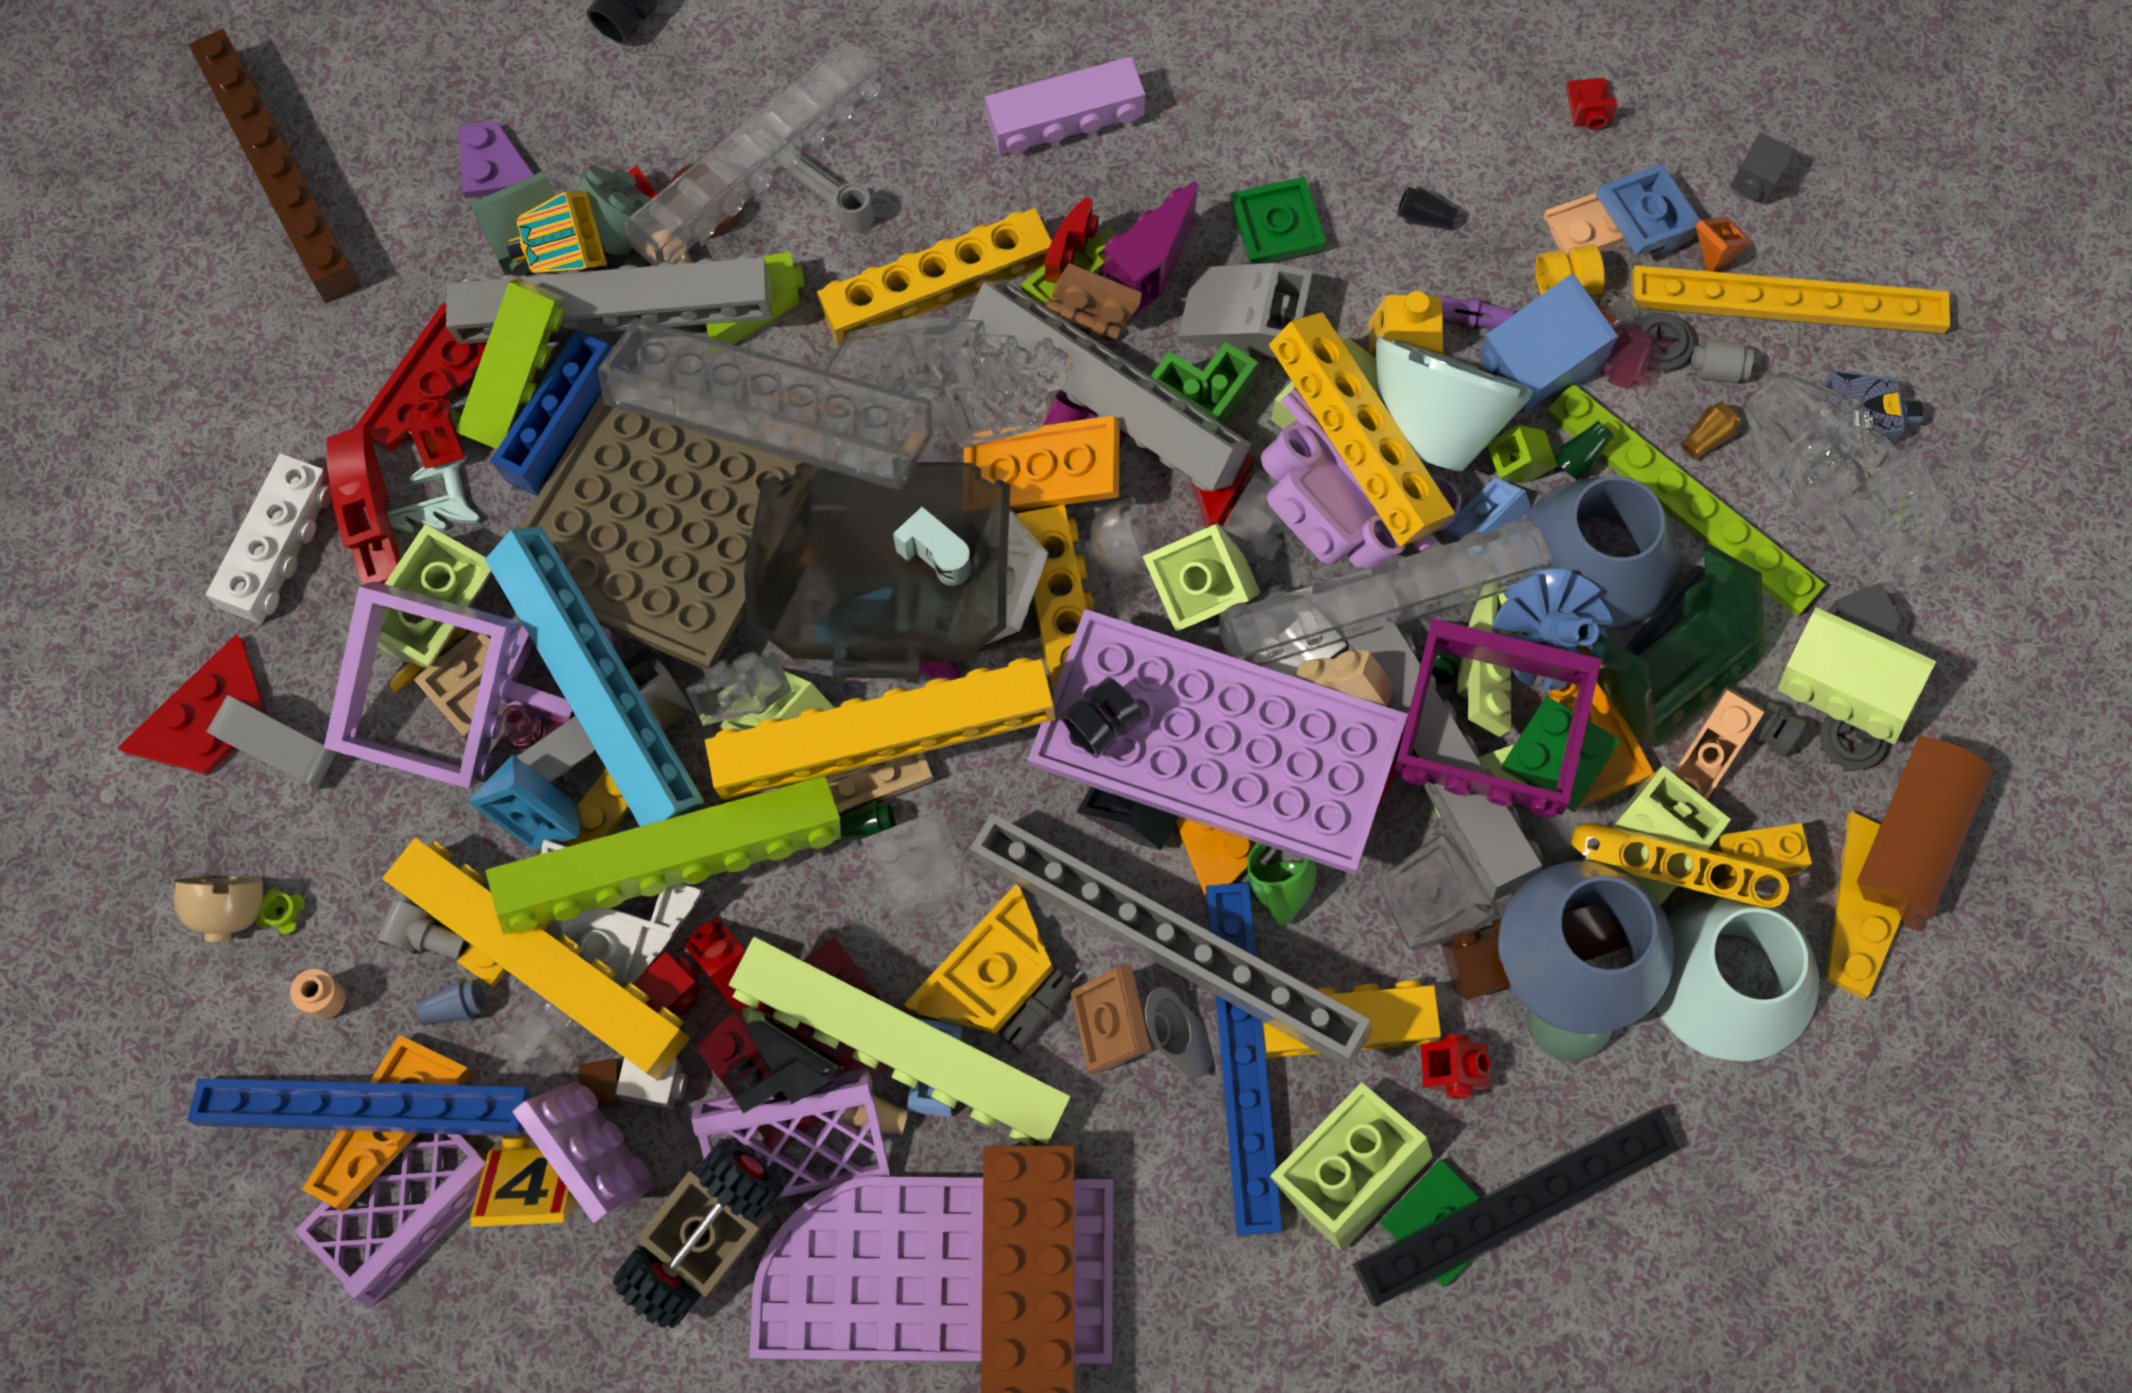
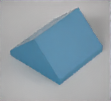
[468,755,581,850]

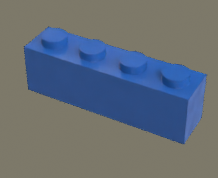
[490,330,622,497]

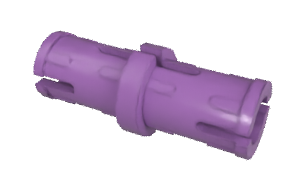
[1436,294,1514,330]

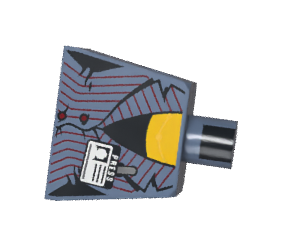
[1822,371,1923,455]

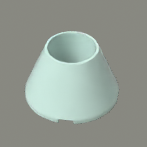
[1376,336,1533,471]
[1655,894,1819,1062]

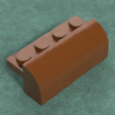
[1857,735,1992,932]

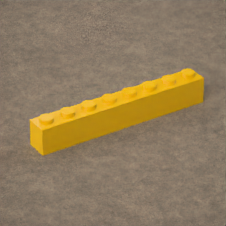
[705,658,1056,800]
[382,838,690,1081]

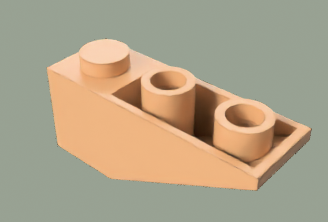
[1673,686,1764,800]

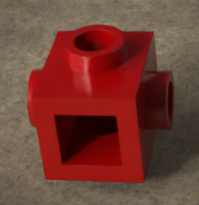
[1421,1034,1491,1099]

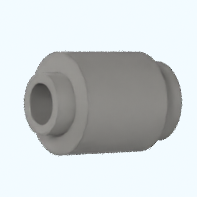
[1691,339,1754,383]

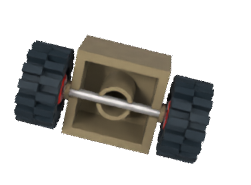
[613,1138,785,1329]

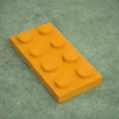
[962,415,1120,517]

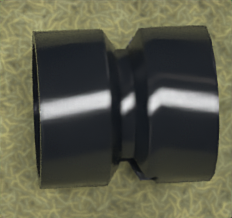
[587,0,658,45]
[1061,677,1143,758]

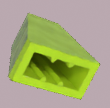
[706,251,806,353]

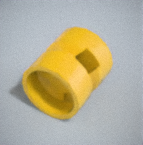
[1535,244,1605,296]

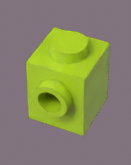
[1487,424,1558,484]

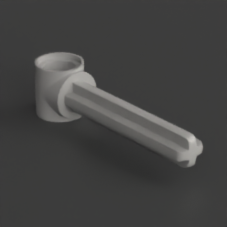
[751,130,874,233]

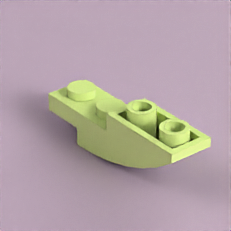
[1457,575,1523,737]

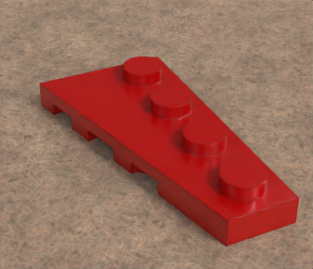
[354,303,487,453]

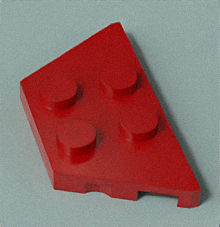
[117,634,268,776]

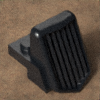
[720,1008,844,1114]

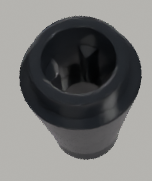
[1397,185,1458,230]

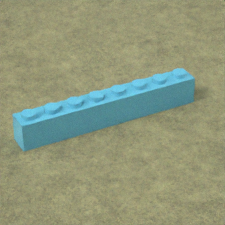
[485,527,705,827]

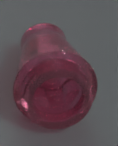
[502,705,546,751]

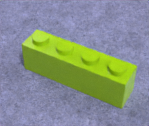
[456,278,565,449]

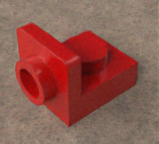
[1565,77,1618,130]
[408,399,465,469]

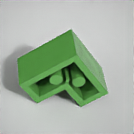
[1150,342,1258,425]

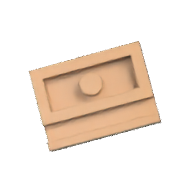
[1543,193,1627,254]

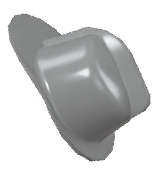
[1141,986,1214,1078]

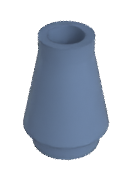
[416,978,486,1025]

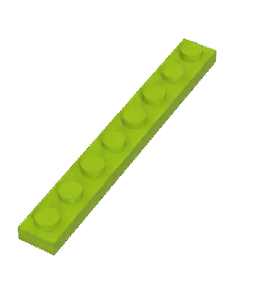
[1545,383,1826,617]

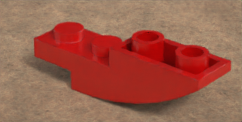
[327,424,401,585]

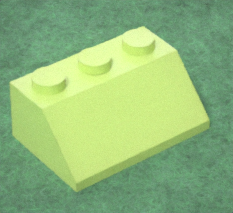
[377,524,492,668]
[1777,607,1937,745]
[1270,1082,1433,1252]

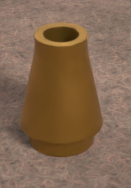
[1680,402,1741,460]

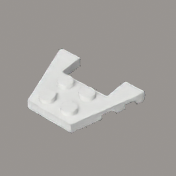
[542,840,704,988]

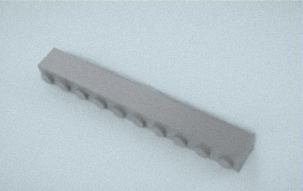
[969,813,1372,1069]

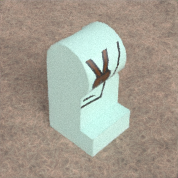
[893,507,972,586]

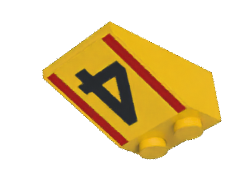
[470,1133,579,1227]

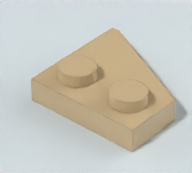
[413,631,490,741]

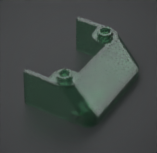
[1592,544,1764,747]

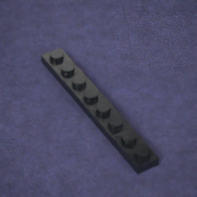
[1352,1108,1680,1307]

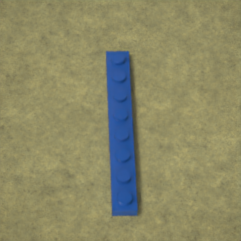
[1205,883,1282,1236]
[187,1078,532,1136]

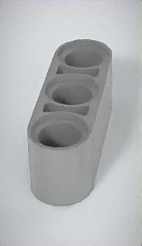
[206,695,338,789]
[517,716,601,789]

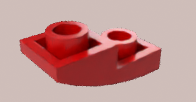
[1044,198,1099,283]

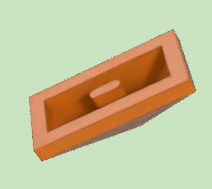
[1695,216,1753,272]

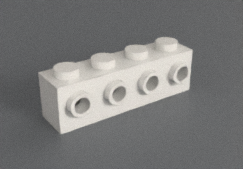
[205,453,332,624]

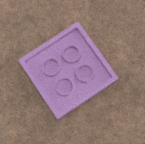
[512,1081,655,1224]

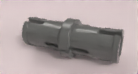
[1000,968,1075,1053]

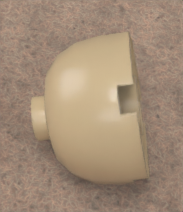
[173,876,264,942]

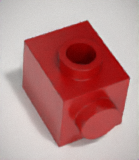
[632,952,701,1016]

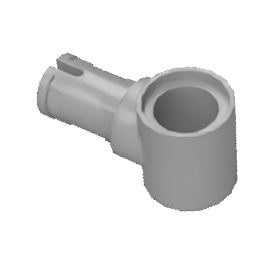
[376,900,468,960]

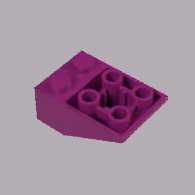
[1103,180,1198,317]

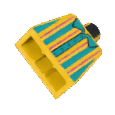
[507,191,607,273]

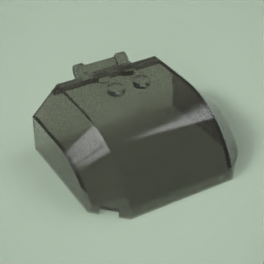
[744,460,1010,683]

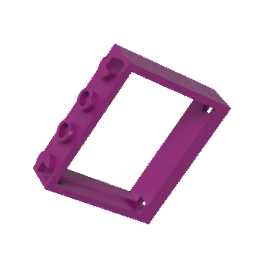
[1394,618,1601,817]

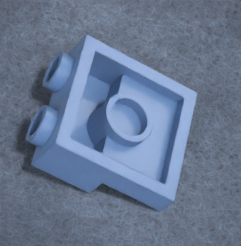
[1595,164,1700,256]

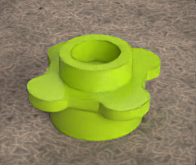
[255,888,305,935]

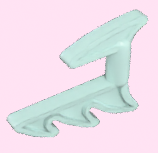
[387,455,481,533]

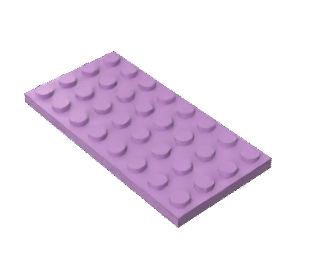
[1027,609,1408,875]

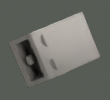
[1178,263,1313,359]

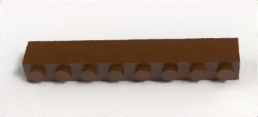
[188,28,361,303]

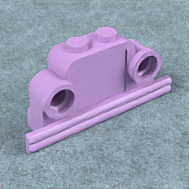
[1261,388,1440,573]

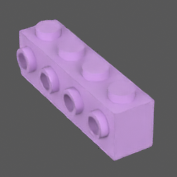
[984,56,1145,155]

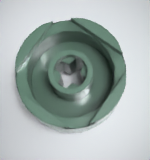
[574,165,659,256]

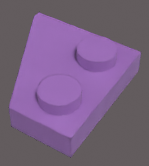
[458,121,534,199]

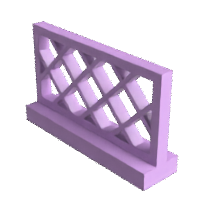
[691,1067,890,1198]
[294,1134,486,1307]

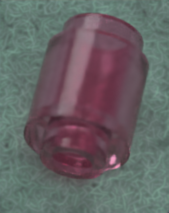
[1603,326,1655,389]

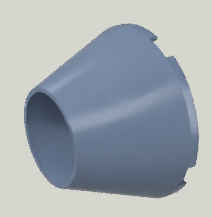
[1518,476,1680,630]
[1498,861,1675,1035]

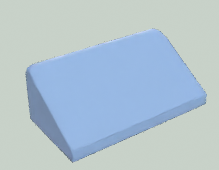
[1443,476,1531,560]

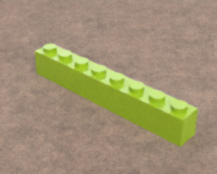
[485,776,841,935]

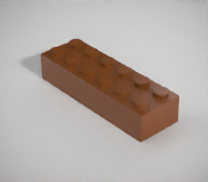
[981,1146,1074,1393]

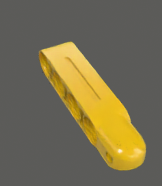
[1570,823,1789,908]

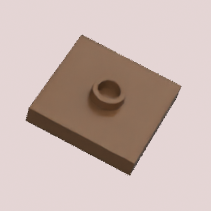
[1070,965,1151,1074]

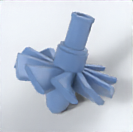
[1493,569,1613,690]

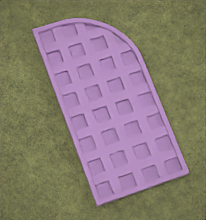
[749,1176,1113,1364]

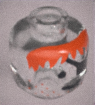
[1591,288,1640,343]

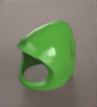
[1247,843,1317,927]

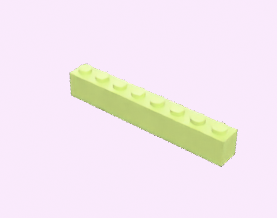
[728,937,1071,1146]

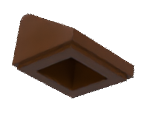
[578,1059,623,1108]

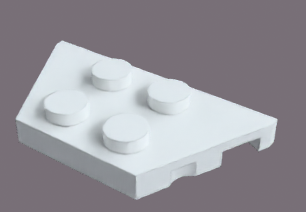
[944,503,1048,656]

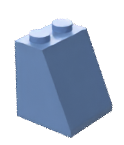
[1480,273,1618,413]

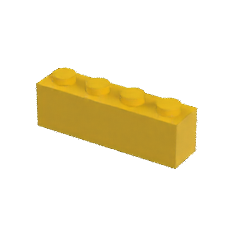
[1262,980,1441,1058]

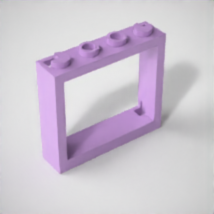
[324,581,520,789]

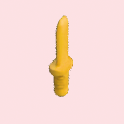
[390,627,466,693]

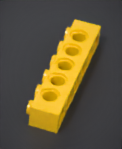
[817,208,1052,347]
[1268,312,1455,547]
[1016,505,1095,694]

